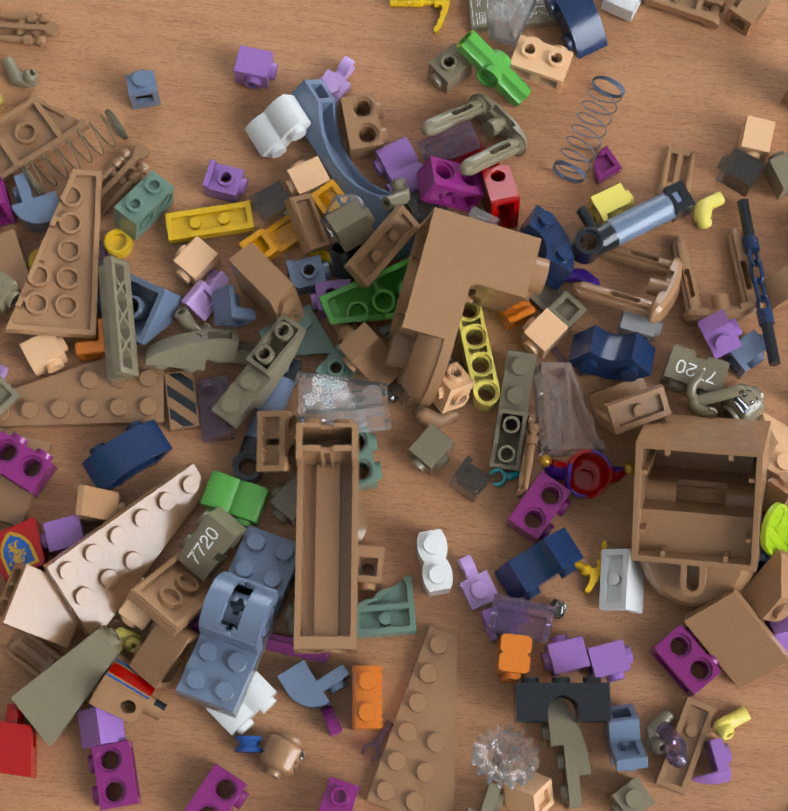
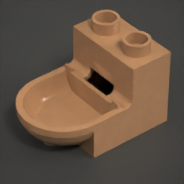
[385,207,550,406]
[631,414,771,608]

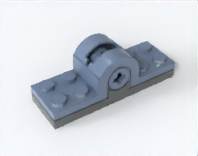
[176,525,296,718]

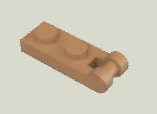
[644,0,726,29]

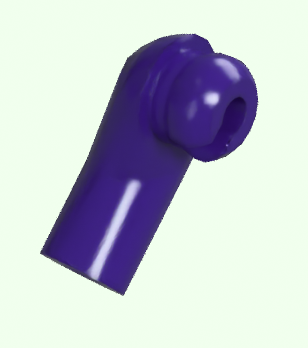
[564,268,601,286]

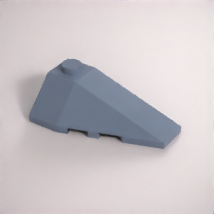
[97,259,183,345]

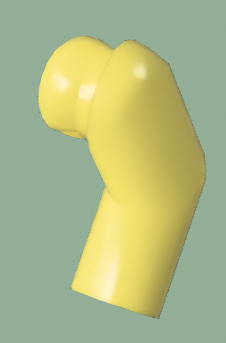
[693,191,725,230]
[114,627,142,653]
[713,706,751,740]

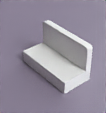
[599,548,644,614]

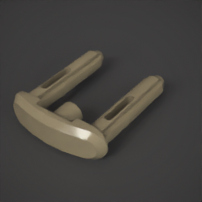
[421,93,527,176]

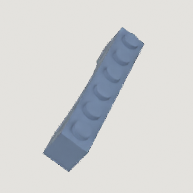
[291,79,394,231]

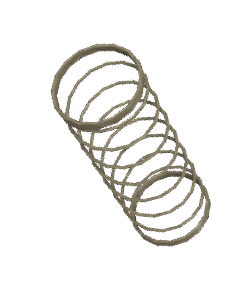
[20,109,128,196]

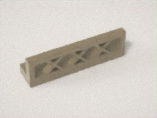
[98,256,139,382]

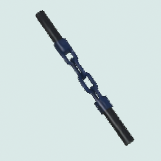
[737,199,781,366]

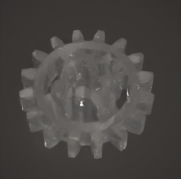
[471,724,540,789]

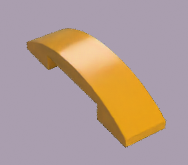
[239,179,350,261]

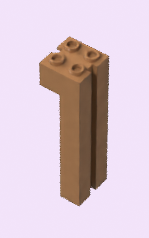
[293,418,359,654]

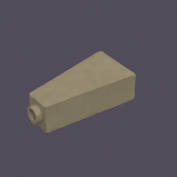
[11,625,123,746]

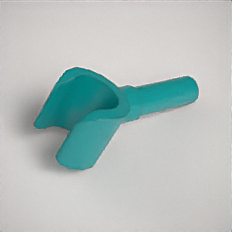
[490,468,520,488]

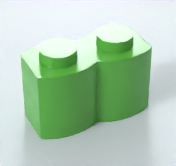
[200,470,270,528]

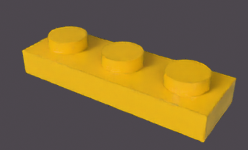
[165,200,255,244]

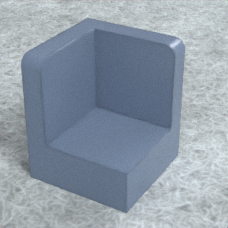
[212,284,256,328]

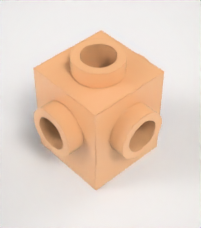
[433,362,474,414]

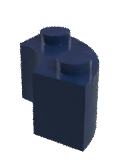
[544,0,608,59]
[519,205,574,291]
[568,325,655,382]
[82,419,173,490]
[494,527,584,602]

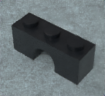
[513,677,611,723]

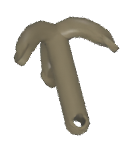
[686,369,746,417]

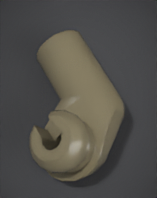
[174,307,212,332]

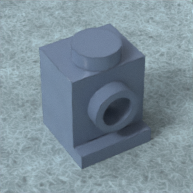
[125,70,161,110]
[286,255,331,296]
[721,329,766,379]

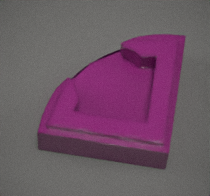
[593,146,622,185]
[321,705,342,737]

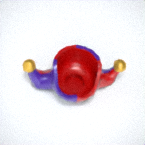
[539,449,635,499]

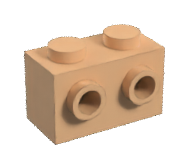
[510,35,574,93]

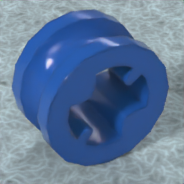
[235,736,263,753]

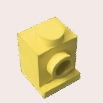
[587,183,635,225]

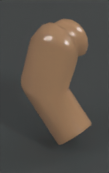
[414,404,459,429]

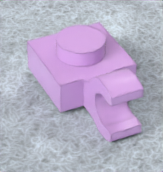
[321,56,355,108]
[181,269,230,322]
[457,554,500,611]

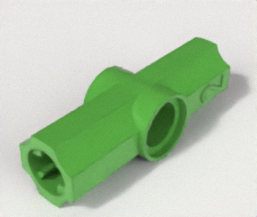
[456,29,531,107]

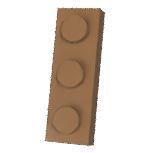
[343,205,420,288]
[654,697,717,796]

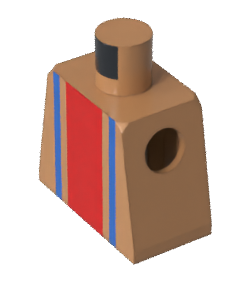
[88,654,167,723]

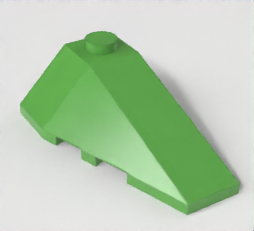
[318,258,409,325]

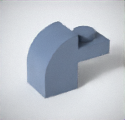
[11,173,60,233]
[277,660,349,709]
[604,703,648,771]

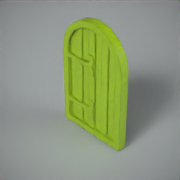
[760,502,788,558]

